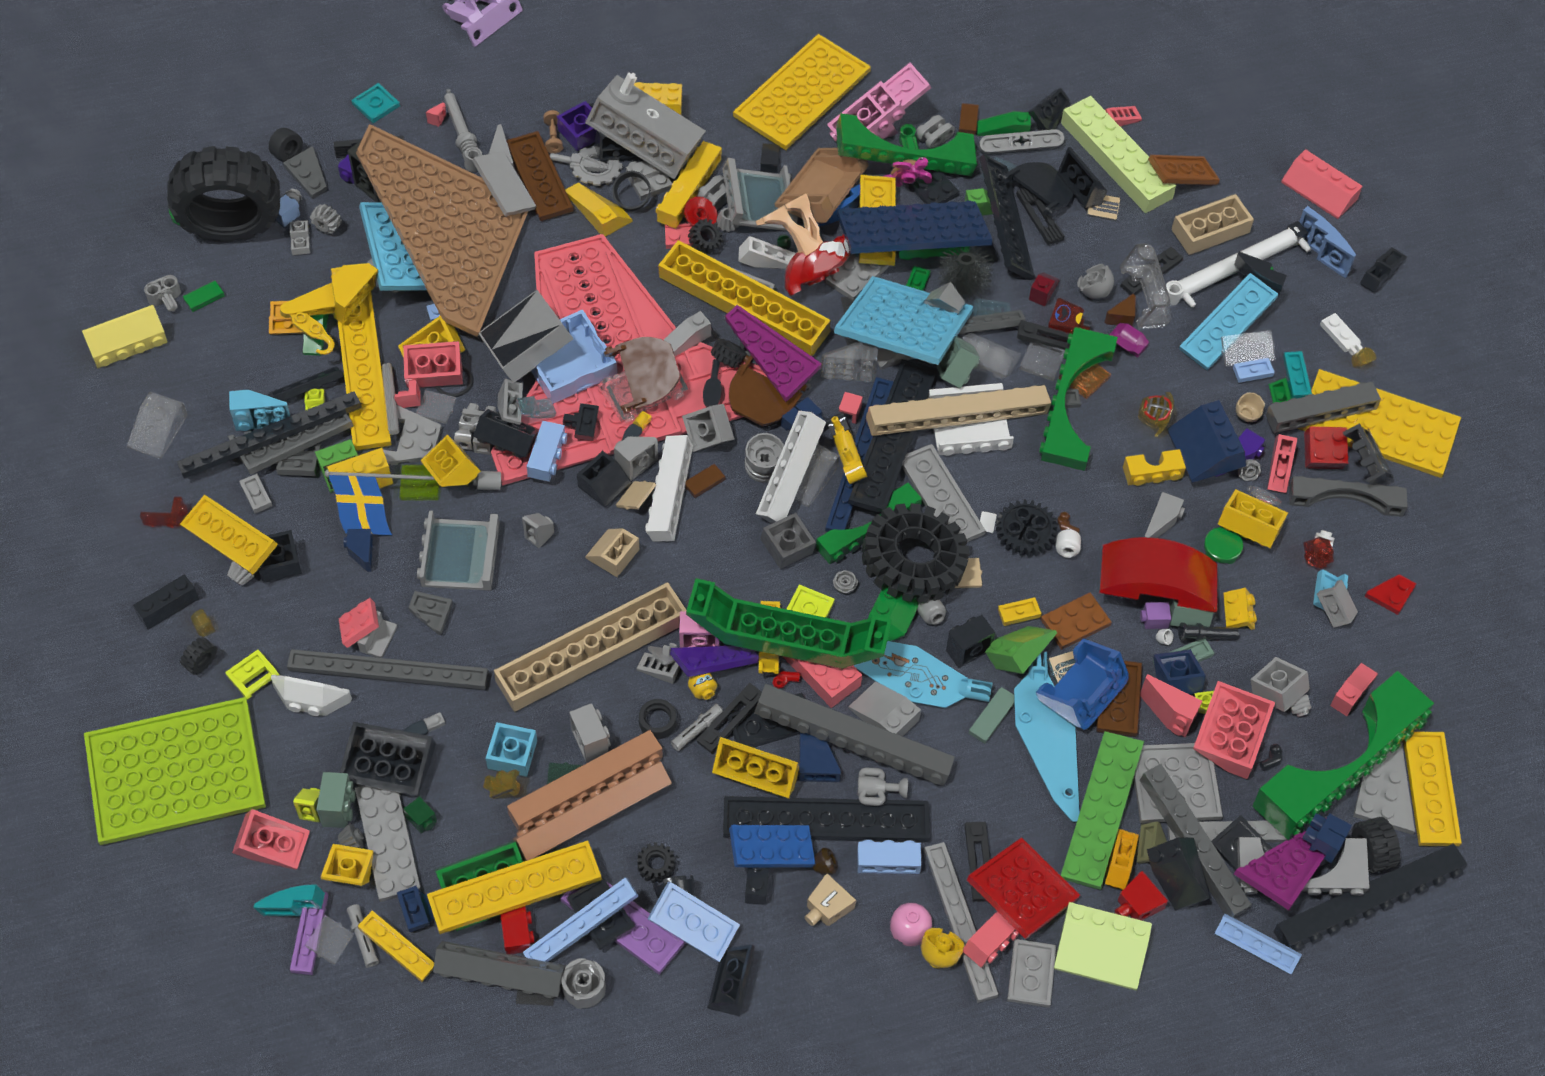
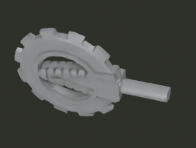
[550,146,622,186]

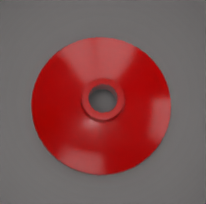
[684,196,717,226]

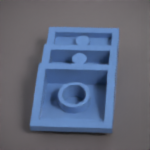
[1299,206,1356,278]

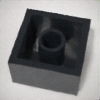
[259,530,302,583]
[946,615,995,668]

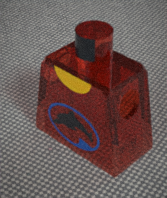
[1048,298,1092,334]

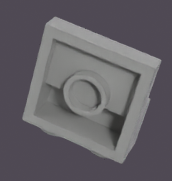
[626,160,672,200]

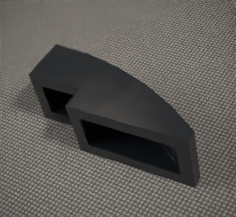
[1360,247,1407,292]
[1234,251,1287,297]

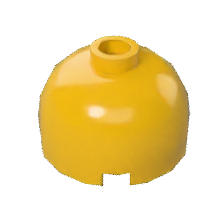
[921,928,964,969]

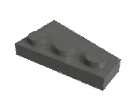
[283,146,327,199]

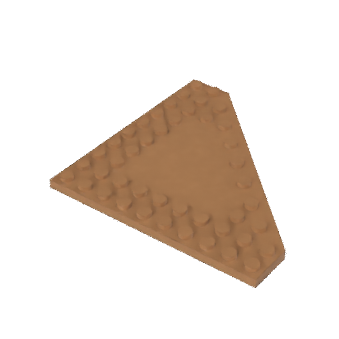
[356,124,528,337]

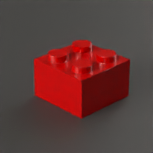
[1304,426,1348,469]

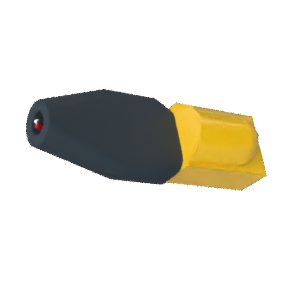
[622,411,652,441]

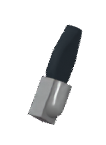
[403,712,445,735]

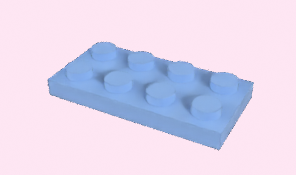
[648,882,740,962]

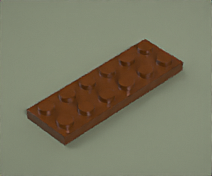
[506,131,573,221]

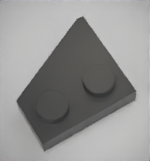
[409,591,453,635]

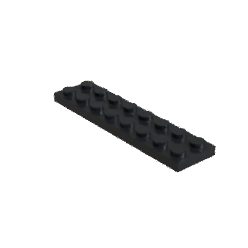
[979,154,1035,280]

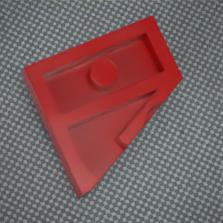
[1364,574,1416,615]

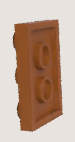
[1041,592,1111,650]

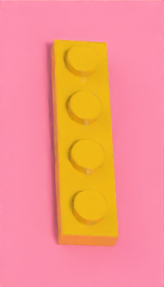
[358,911,434,982]

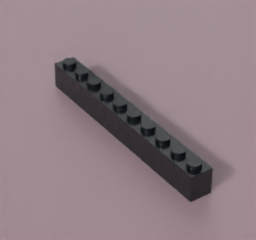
[1273,843,1467,951]

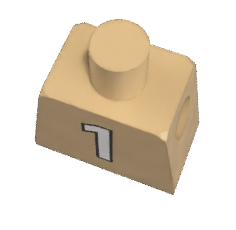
[805,874,856,926]

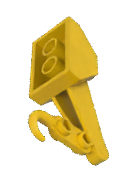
[280,263,378,355]

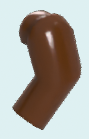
[1057,512,1080,533]

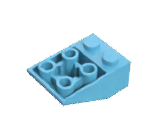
[229,390,291,431]

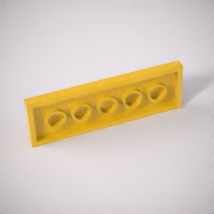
[859,175,895,266]
[180,494,278,575]
[1403,732,1462,846]

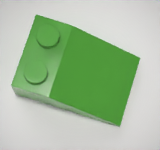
[985,626,1057,674]

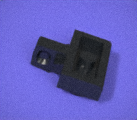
[563,403,599,441]

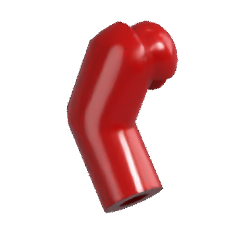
[773,671,800,689]

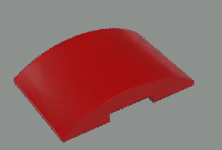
[1099,537,1217,612]

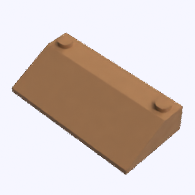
[775,148,869,223]

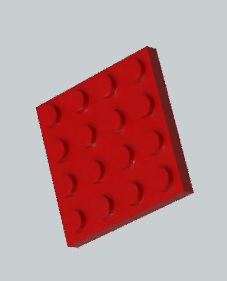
[966,837,1081,939]

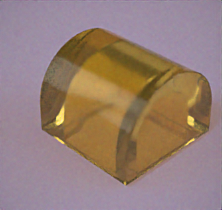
[1352,347,1377,367]
[191,609,215,637]

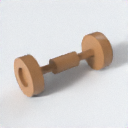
[543,110,563,153]

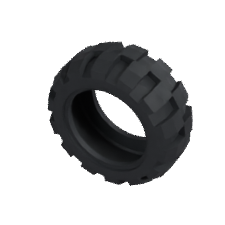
[167,146,280,242]

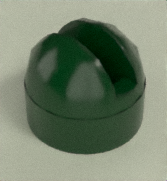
[777,234,791,250]

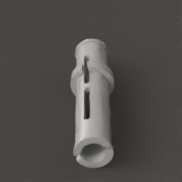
[670,704,723,751]
[347,904,379,968]

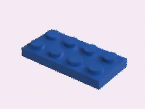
[729,825,815,867]

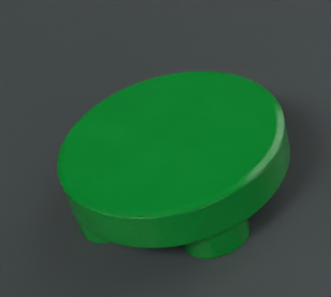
[1204,527,1243,564]

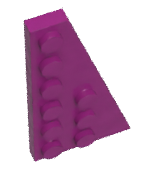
[725,305,822,402]
[1234,826,1326,910]

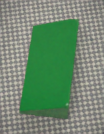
[1269,378,1292,403]

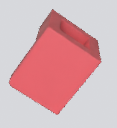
[394,380,421,408]
[839,392,863,424]

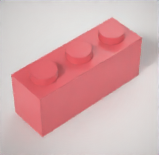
[963,911,1020,968]

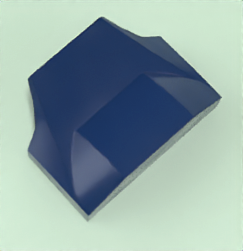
[396,885,434,932]

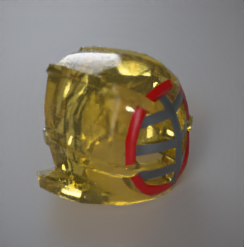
[1138,391,1174,437]

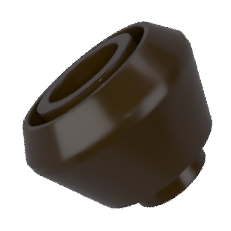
[813,847,838,875]

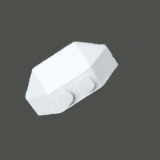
[271,675,352,716]

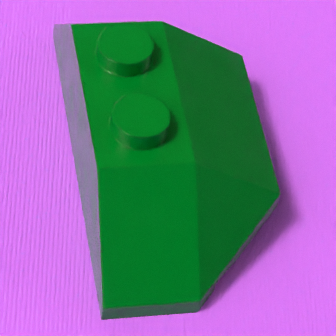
[868,585,919,642]

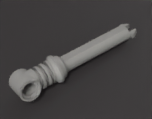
[444,89,482,172]

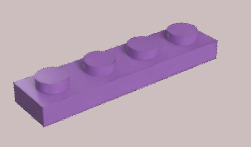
[290,892,328,975]

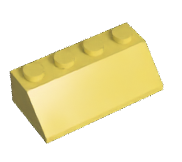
[82,305,168,369]

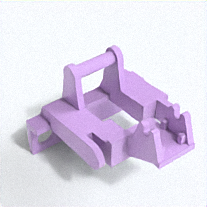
[442,0,523,47]

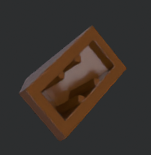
[1105,294,1136,326]

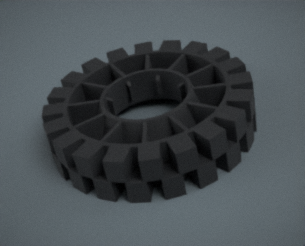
[861,503,969,603]

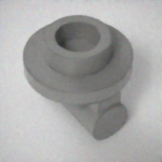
[1290,694,1312,716]

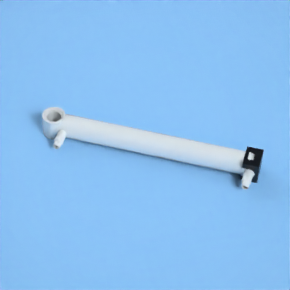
[1163,221,1311,307]

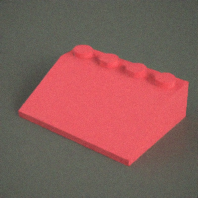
[1193,681,1275,779]

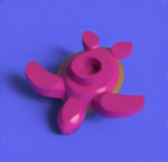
[883,157,932,187]

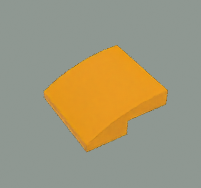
[269,301,304,335]

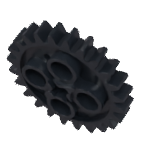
[995,499,1058,557]

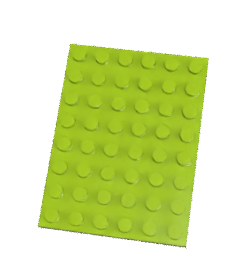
[84,697,266,845]

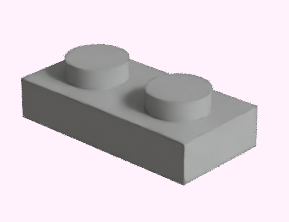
[239,474,272,513]

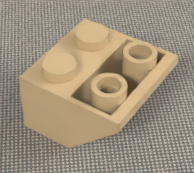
[585,529,639,577]

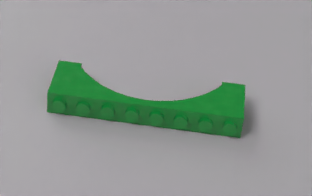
[836,113,977,176]
[1039,327,1118,471]

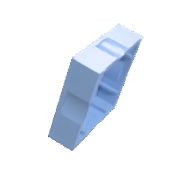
[531,309,618,404]

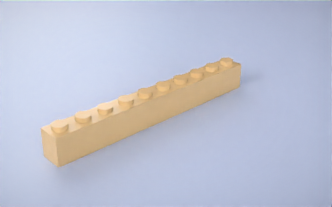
[866,385,1051,436]

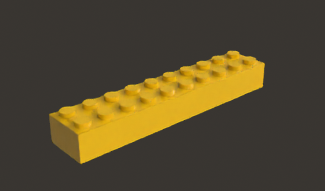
[658,240,831,356]

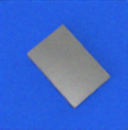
[1007,939,1056,1008]

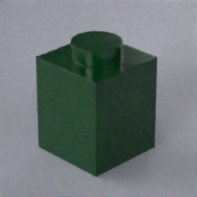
[403,796,437,834]

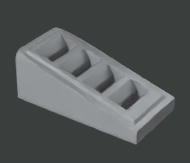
[637,653,681,684]

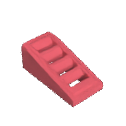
[1105,106,1142,126]

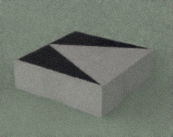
[479,290,573,383]

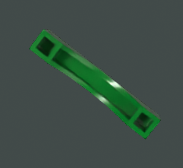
[816,483,922,565]

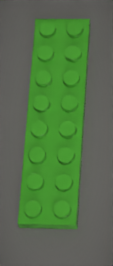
[1061,731,1144,890]

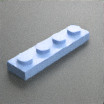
[1215,914,1302,974]

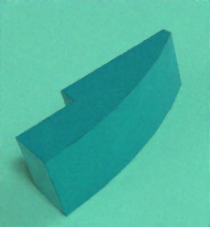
[253,884,325,916]

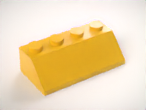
[712,737,799,798]

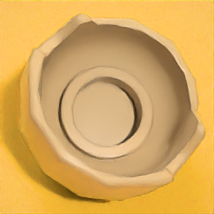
[1236,392,1265,422]

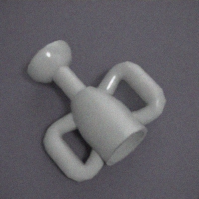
[858,768,908,806]

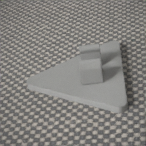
[648,643,678,665]

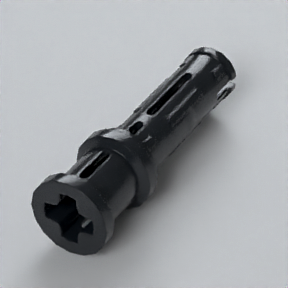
[1178,622,1239,641]

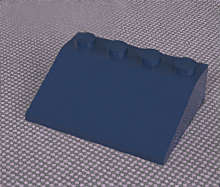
[1167,400,1246,483]

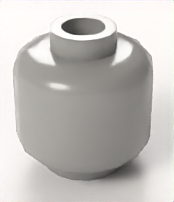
[917,596,946,625]

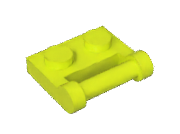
[225,650,279,700]

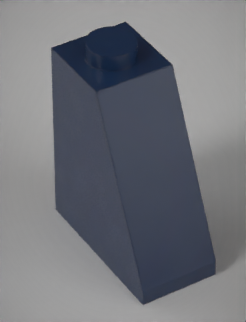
[799,732,841,782]

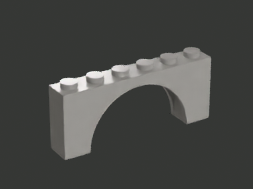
[1237,837,1369,896]

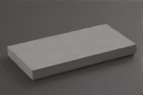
[472,151,536,216]

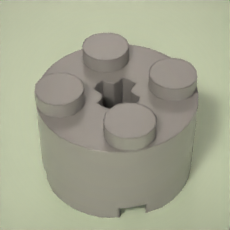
[562,958,606,1009]

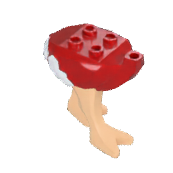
[755,193,850,296]

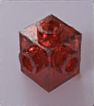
[1303,536,1334,568]

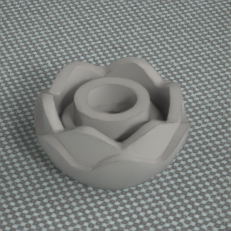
[1238,459,1261,481]
[833,570,858,593]

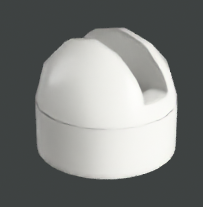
[1156,629,1173,645]

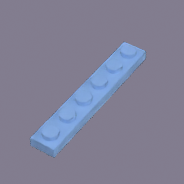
[523,877,638,962]

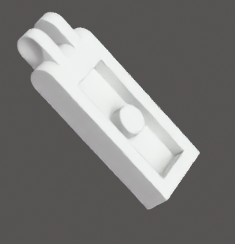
[1320,313,1363,356]

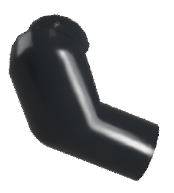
[1259,744,1282,771]

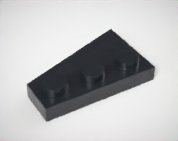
[1028,88,1070,130]

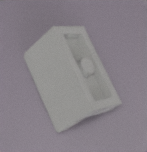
[1317,580,1358,628]
[357,611,397,658]

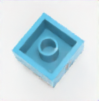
[486,722,537,777]

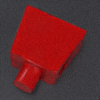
[1115,871,1168,921]

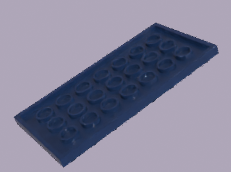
[837,200,992,254]

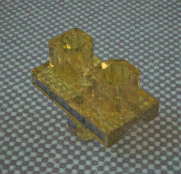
[483,769,520,799]

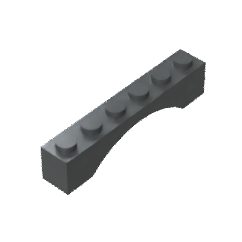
[1289,476,1407,517]

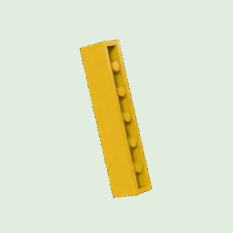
[655,141,722,229]

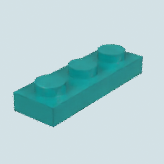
[1283,351,1312,399]

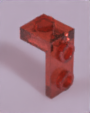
[140,497,187,527]

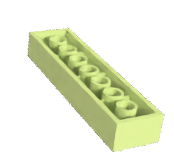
[1061,96,1176,214]

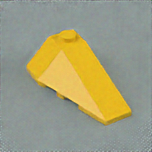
[565,182,633,237]

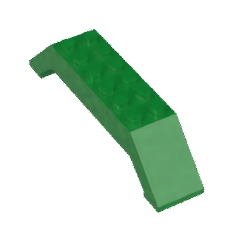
[686,578,892,669]

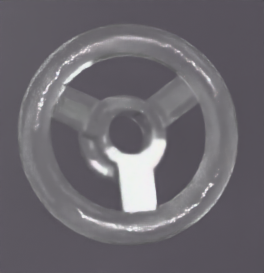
[1247,485,1282,506]

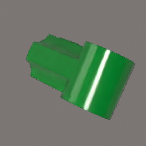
[899,124,919,150]

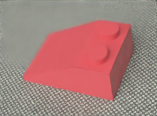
[1140,674,1202,737]
[232,809,310,870]

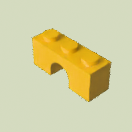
[1123,449,1186,486]

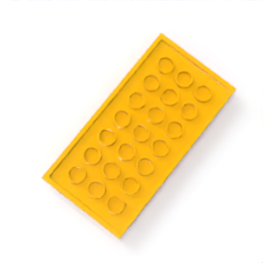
[733,34,871,150]
[1298,369,1461,478]

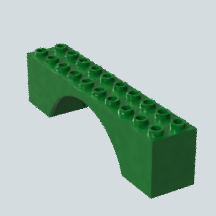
[1252,671,1434,840]

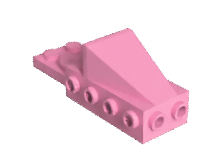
[827,63,931,142]

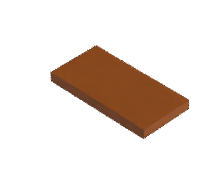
[1148,155,1220,185]

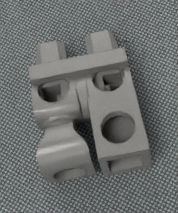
[454,403,496,455]

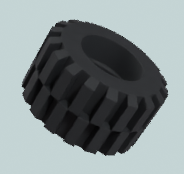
[1352,817,1401,873]

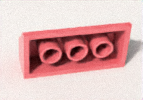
[1281,149,1362,219]

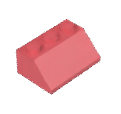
[403,341,463,388]

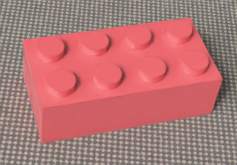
[782,656,862,708]

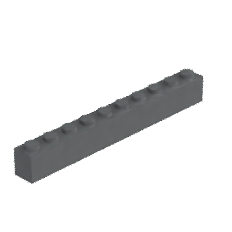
[754,684,955,786]

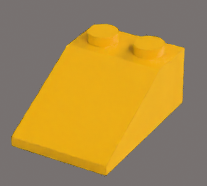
[398,316,465,358]

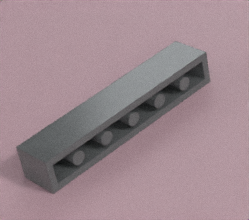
[1266,382,1381,433]
[433,941,566,998]

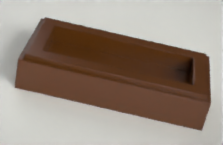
[959,103,979,135]
[685,464,725,498]

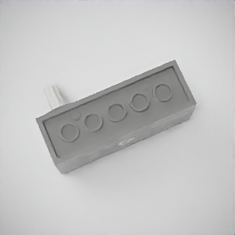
[585,73,705,179]

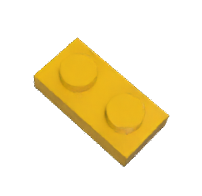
[998,597,1041,626]

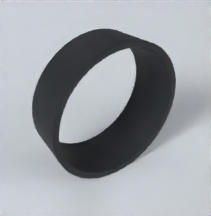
[612,171,651,210]

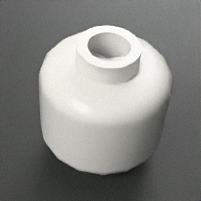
[1056,529,1081,558]

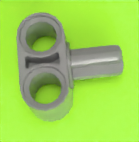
[144,275,181,312]

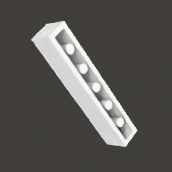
[756,411,826,523]
[646,435,693,542]

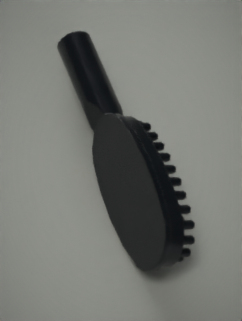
[703,359,722,408]

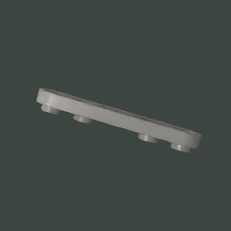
[979,129,1064,154]

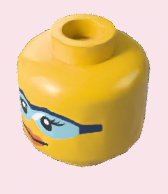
[688,673,717,700]

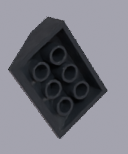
[340,722,436,796]

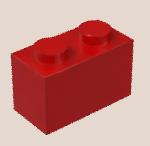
[501,906,535,955]

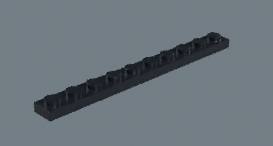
[177,391,362,478]

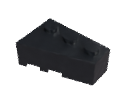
[595,130,640,161]

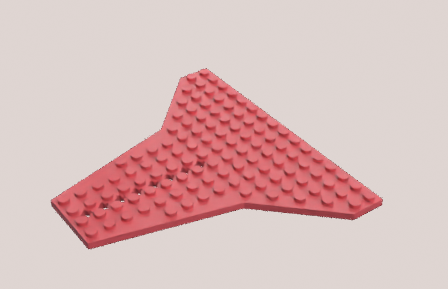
[491,234,767,486]

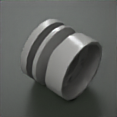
[745,433,784,483]

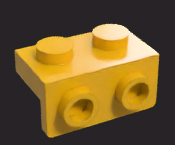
[1223,587,1257,630]

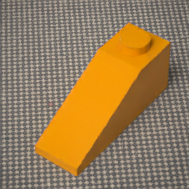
[1105,829,1139,890]

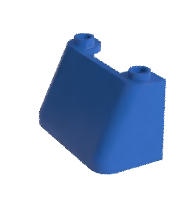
[1036,638,1129,730]

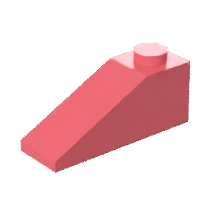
[1267,434,1298,493]
[1330,663,1378,716]

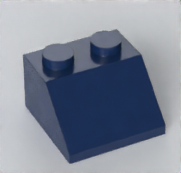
[1153,649,1206,695]

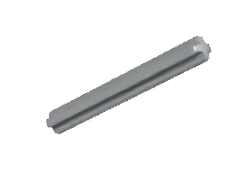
[382,363,399,435]

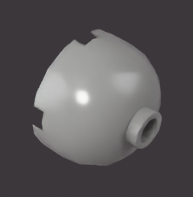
[1077,264,1114,299]

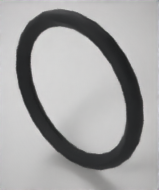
[435,366,473,397]

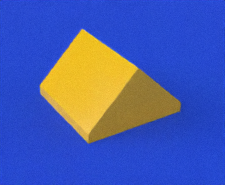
[321,844,374,886]

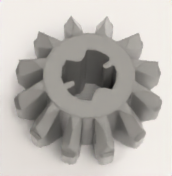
[310,204,342,234]

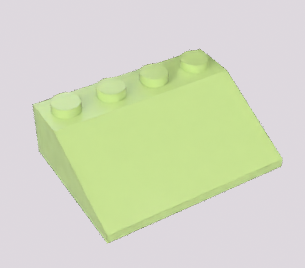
[1054,902,1152,991]

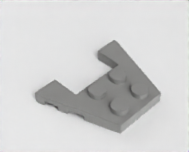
[383,405,442,466]

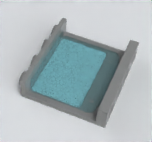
[723,158,797,231]
[417,511,500,591]

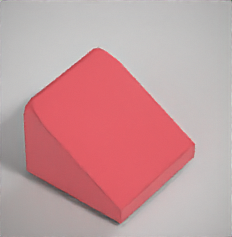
[426,103,447,127]

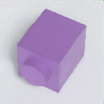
[1140,602,1171,629]

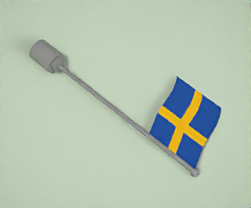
[325,470,501,535]

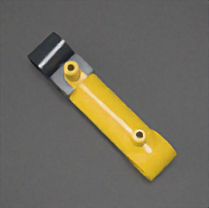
[826,412,867,484]

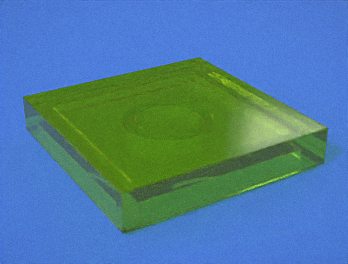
[399,465,439,500]

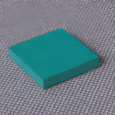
[351,83,400,123]

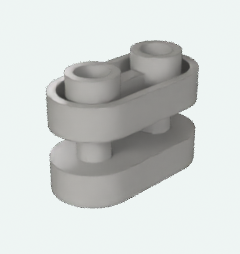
[916,115,955,149]
[698,175,727,210]

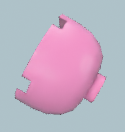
[890,903,932,946]

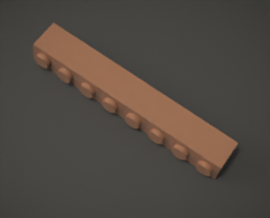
[507,730,663,831]
[513,760,672,861]

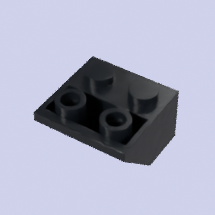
[577,451,631,508]

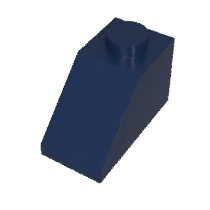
[343,529,373,572]

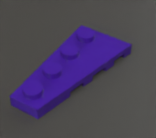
[670,646,759,677]

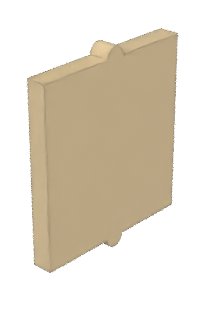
[616,481,656,510]
[955,558,982,588]

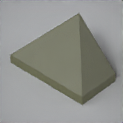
[1137,821,1167,864]

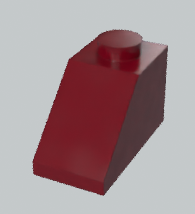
[1029,273,1060,307]

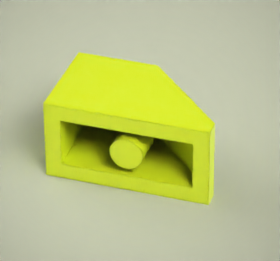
[293,788,320,822]

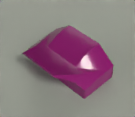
[1110,323,1149,358]

